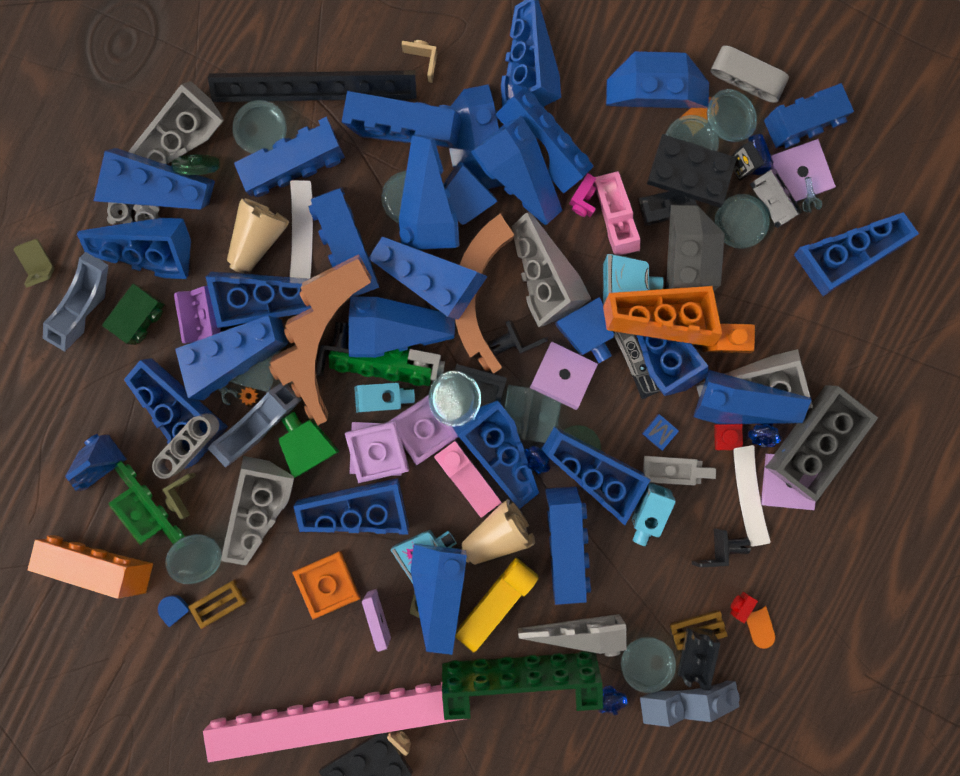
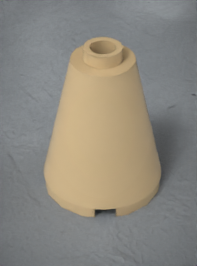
[227,198,289,274]
[462,499,535,565]

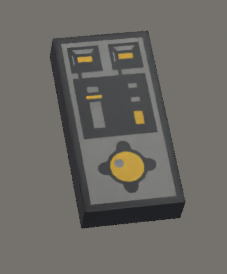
[731,141,764,181]

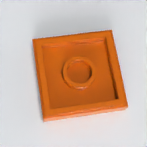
[292,551,361,619]

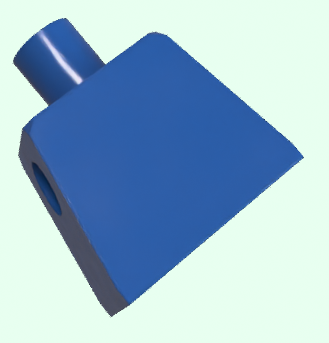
[443,161,497,225]
[555,297,614,363]

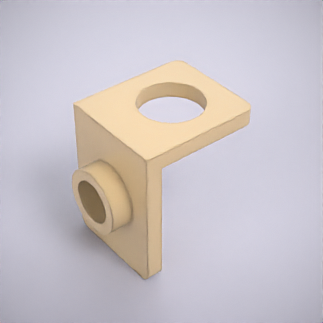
[401,40,437,83]
[387,730,411,756]

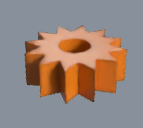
[239,386,260,406]

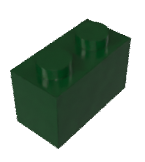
[102,284,165,345]

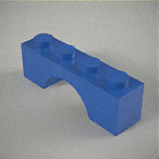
[495,86,594,194]

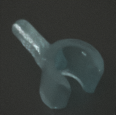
[803,177,822,212]
[219,386,238,405]

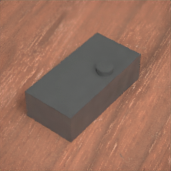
[765,385,878,502]

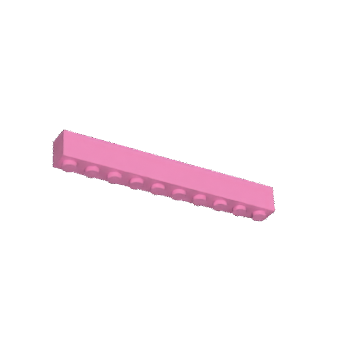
[203,682,463,762]

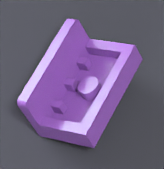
[174,286,221,344]

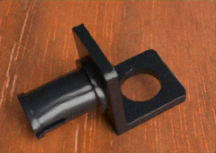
[488,320,549,356]
[316,322,349,377]
[692,528,751,568]

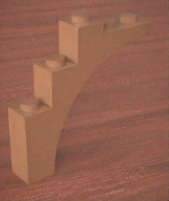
[269,254,371,425]

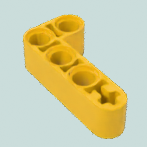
[455,558,538,653]

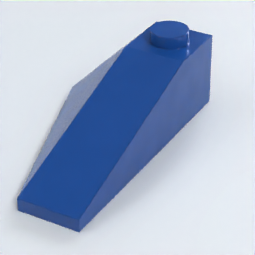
[501,0,561,107]
[471,116,562,225]
[399,134,459,249]
[77,218,191,279]
[349,297,455,358]
[637,335,709,396]
[693,370,811,424]
[452,401,539,509]
[65,434,127,492]
[410,544,467,655]

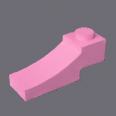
[594,171,640,256]
[434,441,502,518]

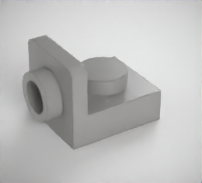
[408,349,445,381]

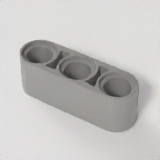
[711,46,789,103]
[152,413,219,479]

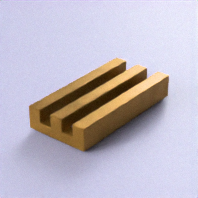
[188,579,247,629]
[670,610,728,650]

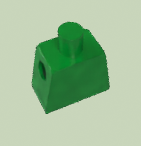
[279,412,340,478]

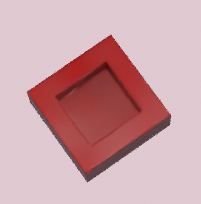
[714,424,743,450]
[730,592,758,624]

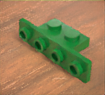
[329,346,432,386]
[108,461,184,550]

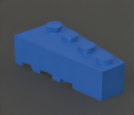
[342,91,462,148]
[234,116,345,197]
[94,148,215,209]
[308,187,379,298]
[794,212,919,296]
[368,237,488,320]
[206,271,312,328]
[175,315,288,401]
[124,358,228,469]
[542,426,650,525]
[294,478,409,534]

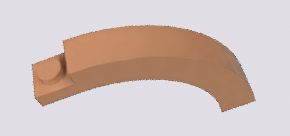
[455,214,514,374]

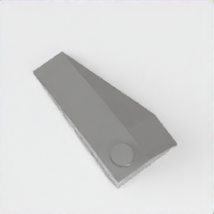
[129,81,224,164]
[512,212,591,327]
[696,349,813,408]
[221,456,294,565]
[517,614,626,656]

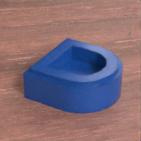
[158,595,190,627]

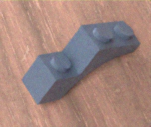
[43,252,108,351]
[208,383,302,468]
[640,680,740,727]

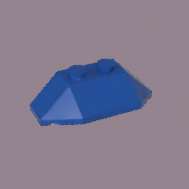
[606,51,709,108]
[449,85,504,189]

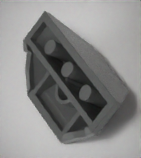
[666,205,725,291]

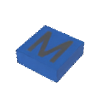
[642,414,679,451]

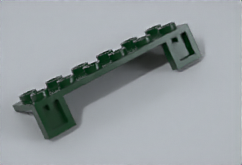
[442,651,603,720]

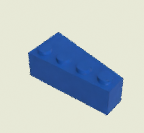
[545,487,591,605]

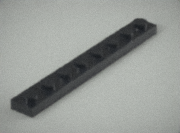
[208,70,417,102]

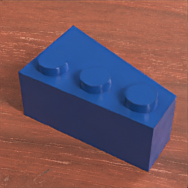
[764,83,854,148]

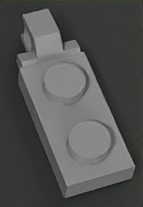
[643,456,716,485]

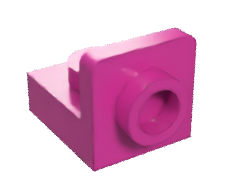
[569,173,596,217]

